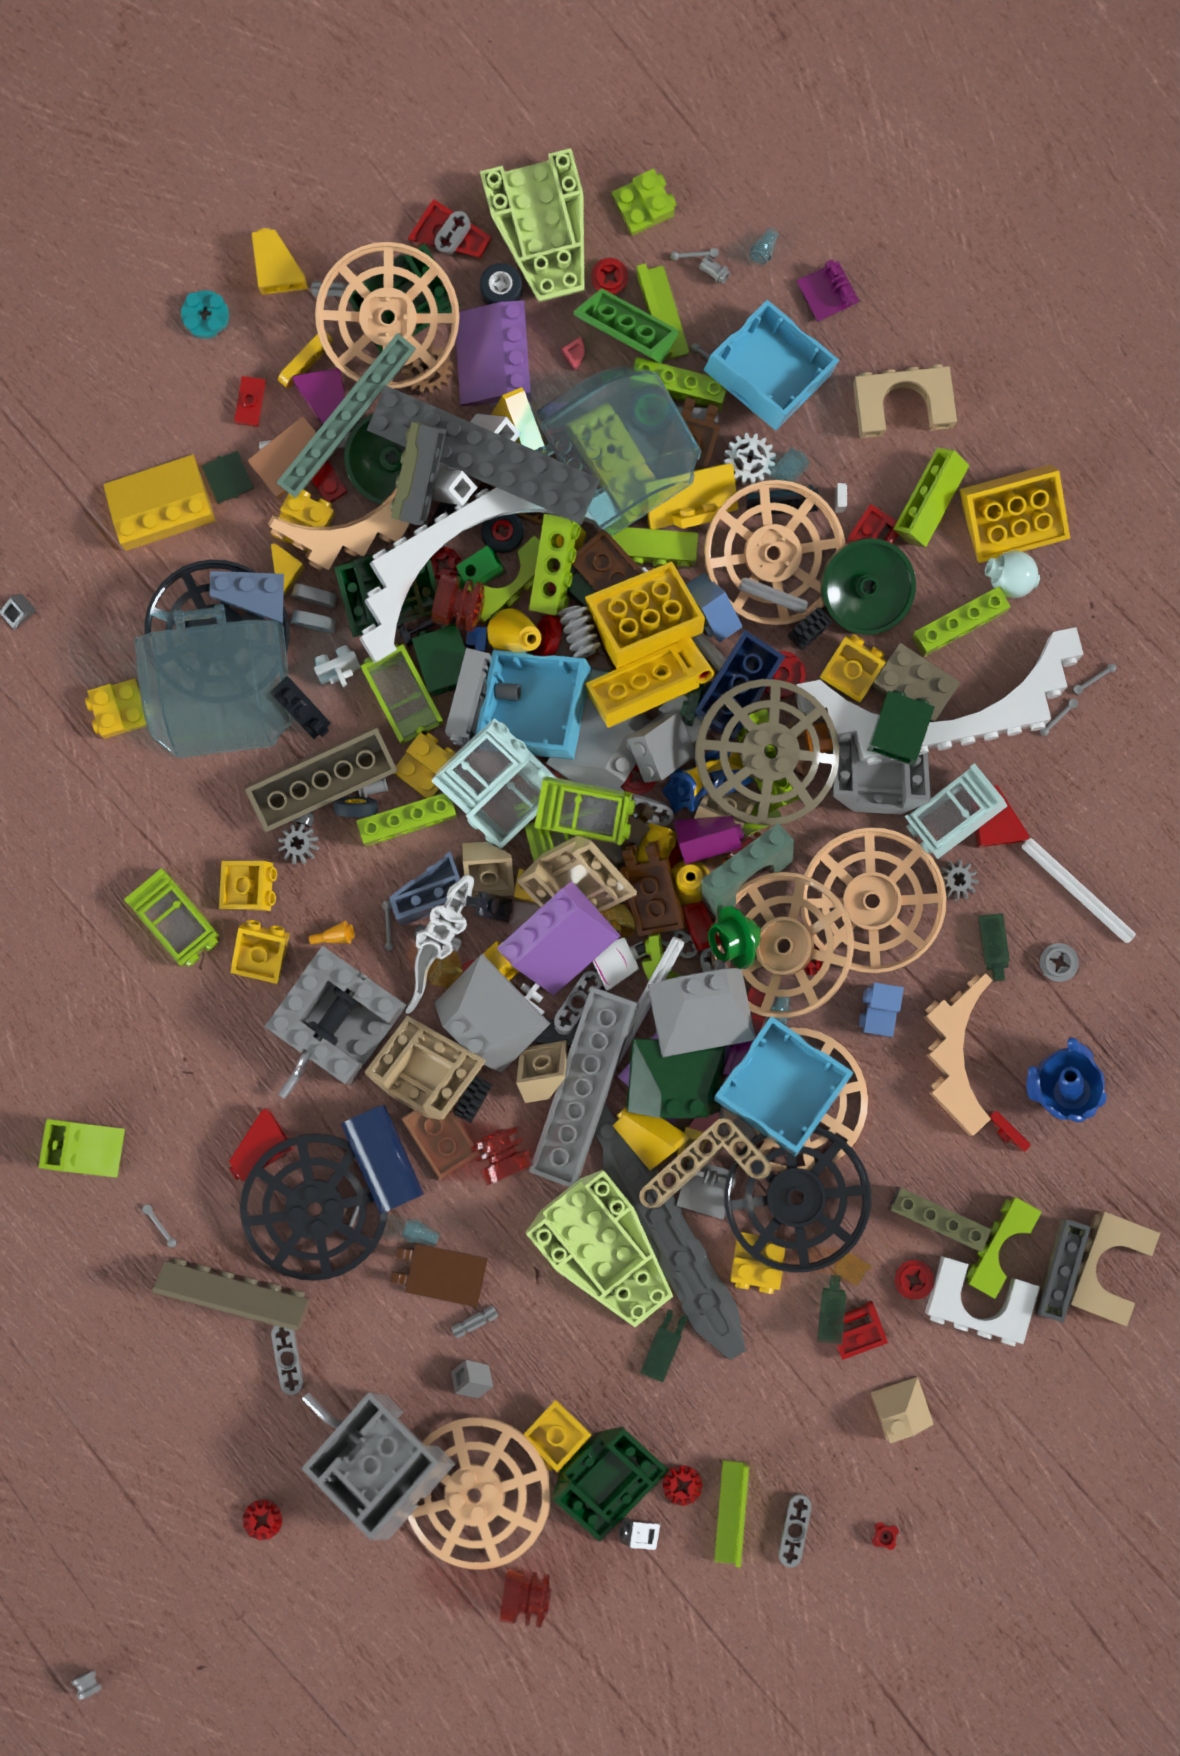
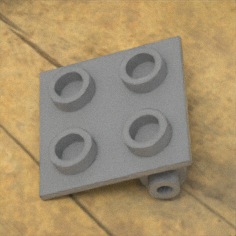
[676,1159,737,1219]

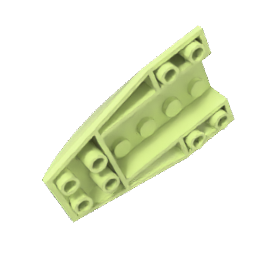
[480,148,584,302]
[525,1170,673,1327]

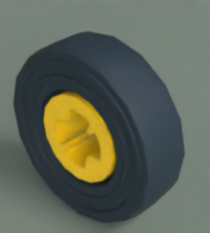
[334,796,378,817]

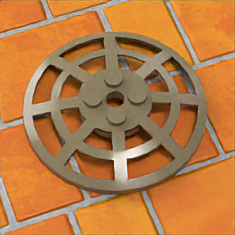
[695,679,839,825]

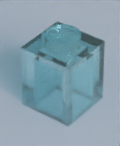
[771,447,810,483]

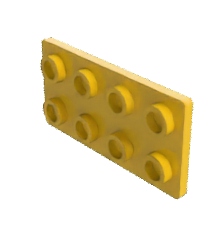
[643,463,738,529]

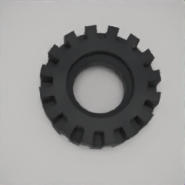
[788,607,833,650]
[453,1076,492,1123]

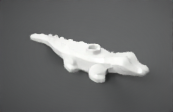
[405,875,474,1014]

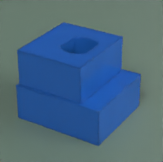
[466,627,488,652]

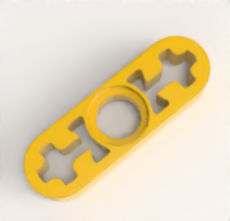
[278,333,333,389]

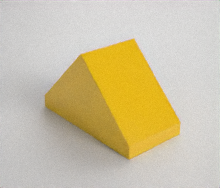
[271,543,305,596]

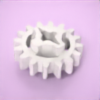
[724,433,776,485]

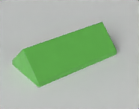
[574,288,679,363]

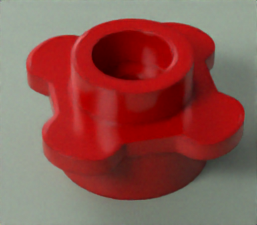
[872,1522,899,1550]

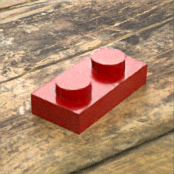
[311,460,348,504]

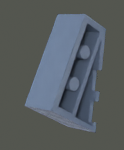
[210,571,284,625]
[389,851,461,926]

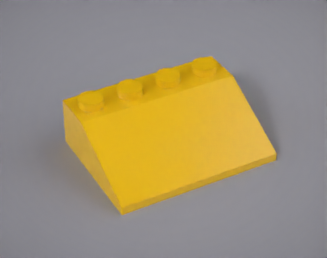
[103,454,216,551]
[959,464,1070,563]
[585,562,705,669]

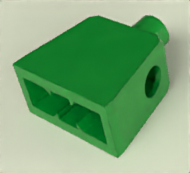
[449,545,507,592]

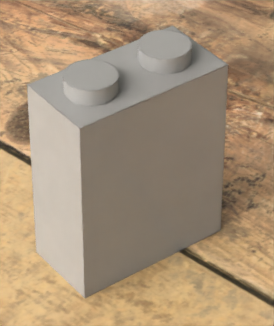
[627,711,695,782]

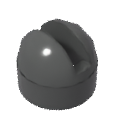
[293,811,314,828]

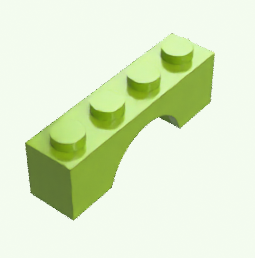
[465,535,555,626]
[965,1197,1042,1299]

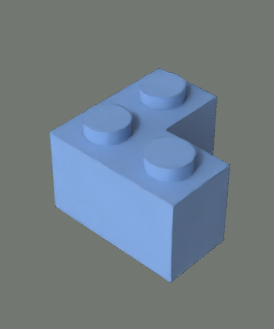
[686,573,743,643]
[858,983,904,1038]

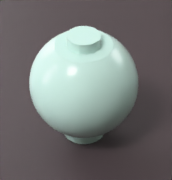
[985,550,1040,599]

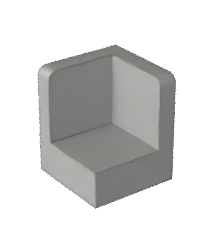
[451,1360,493,1398]

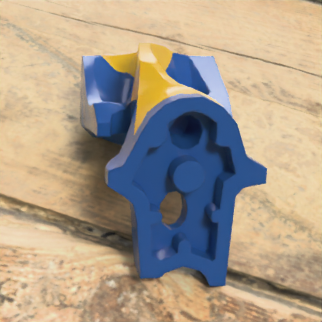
[662,741,754,814]

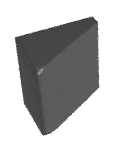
[0,594,36,629]

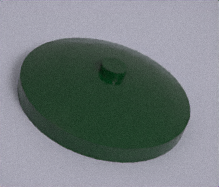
[344,413,406,505]
[820,538,916,635]

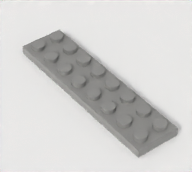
[529,987,639,1187]

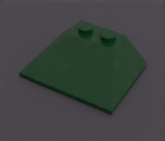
[348,243,461,353]
[334,547,443,638]
[627,1039,726,1118]
[552,1426,670,1542]

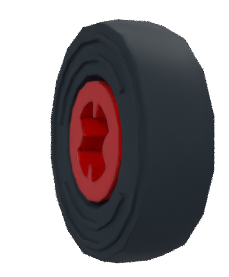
[481,514,524,554]

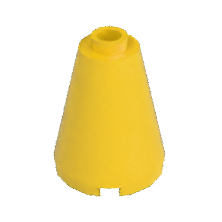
[487,608,541,653]
[671,859,710,906]

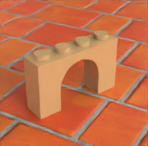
[853,364,957,439]
[1069,1211,1160,1326]

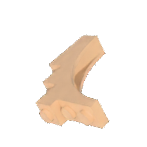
[268,488,410,570]
[923,973,993,1136]

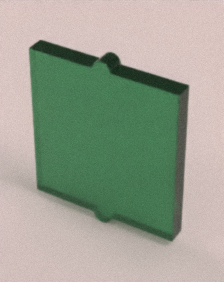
[202,451,254,504]

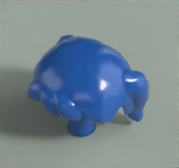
[1026,1037,1107,1122]

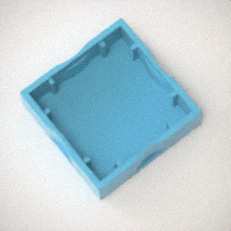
[704,300,839,431]
[475,650,592,760]
[714,1016,853,1157]

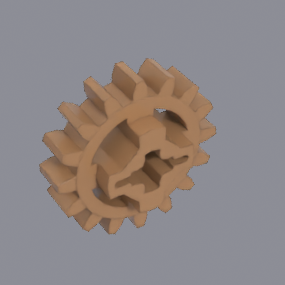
[402,343,453,396]

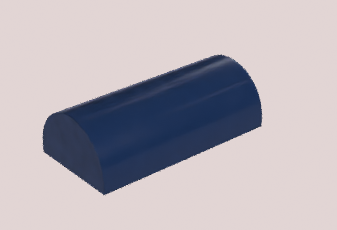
[693,630,785,739]
[341,1104,424,1214]

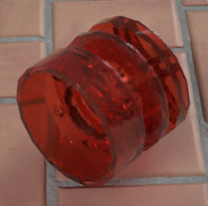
[432,573,485,633]
[470,1126,534,1186]
[499,1567,551,1628]

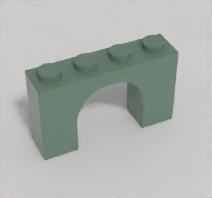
[701,823,794,918]

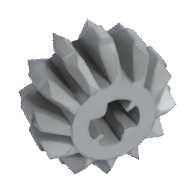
[278,824,319,865]
[940,860,979,901]

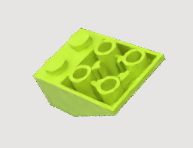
[39,1119,125,1178]

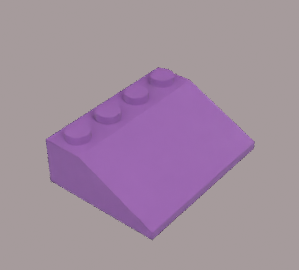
[456,300,531,406]
[497,881,620,995]

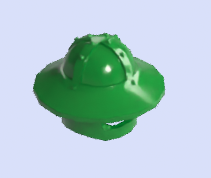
[708,906,761,969]

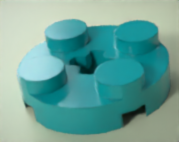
[181,290,229,339]

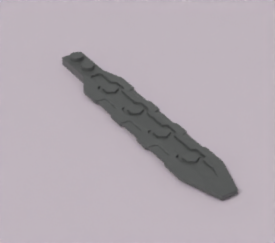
[595,1103,746,1360]

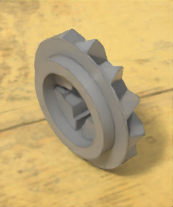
[1039,943,1079,982]

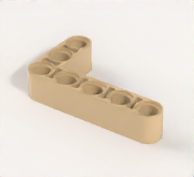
[639,1119,771,1208]

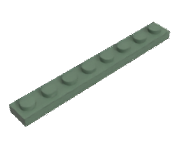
[276,333,416,499]

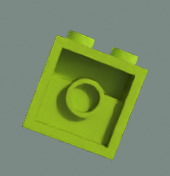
[611,169,677,236]

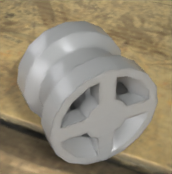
[71,1669,102,1700]

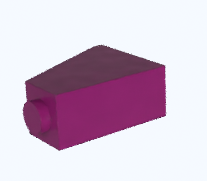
[293,368,346,425]
[674,816,744,864]

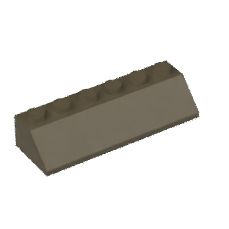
[244,724,398,832]
[152,1257,310,1331]

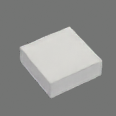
[835,483,847,513]

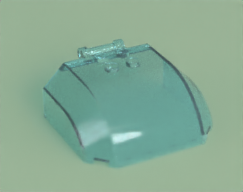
[535,366,701,536]
[134,604,294,758]

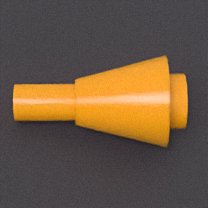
[309,920,355,945]

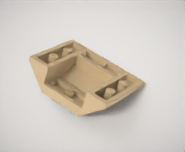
[517,835,637,912]
[364,1016,486,1120]

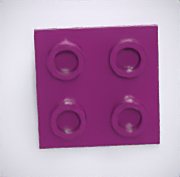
[796,260,860,322]

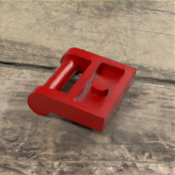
[845,504,898,544]
[826,1300,888,1360]

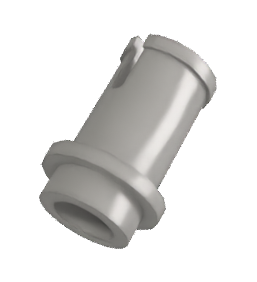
[699,256,730,284]
[358,778,388,798]

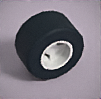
[480,263,522,305]

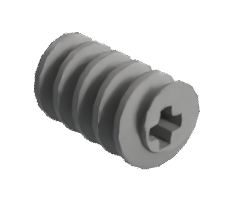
[558,606,601,658]

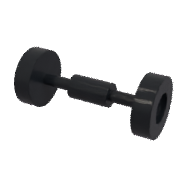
[397,600,458,647]

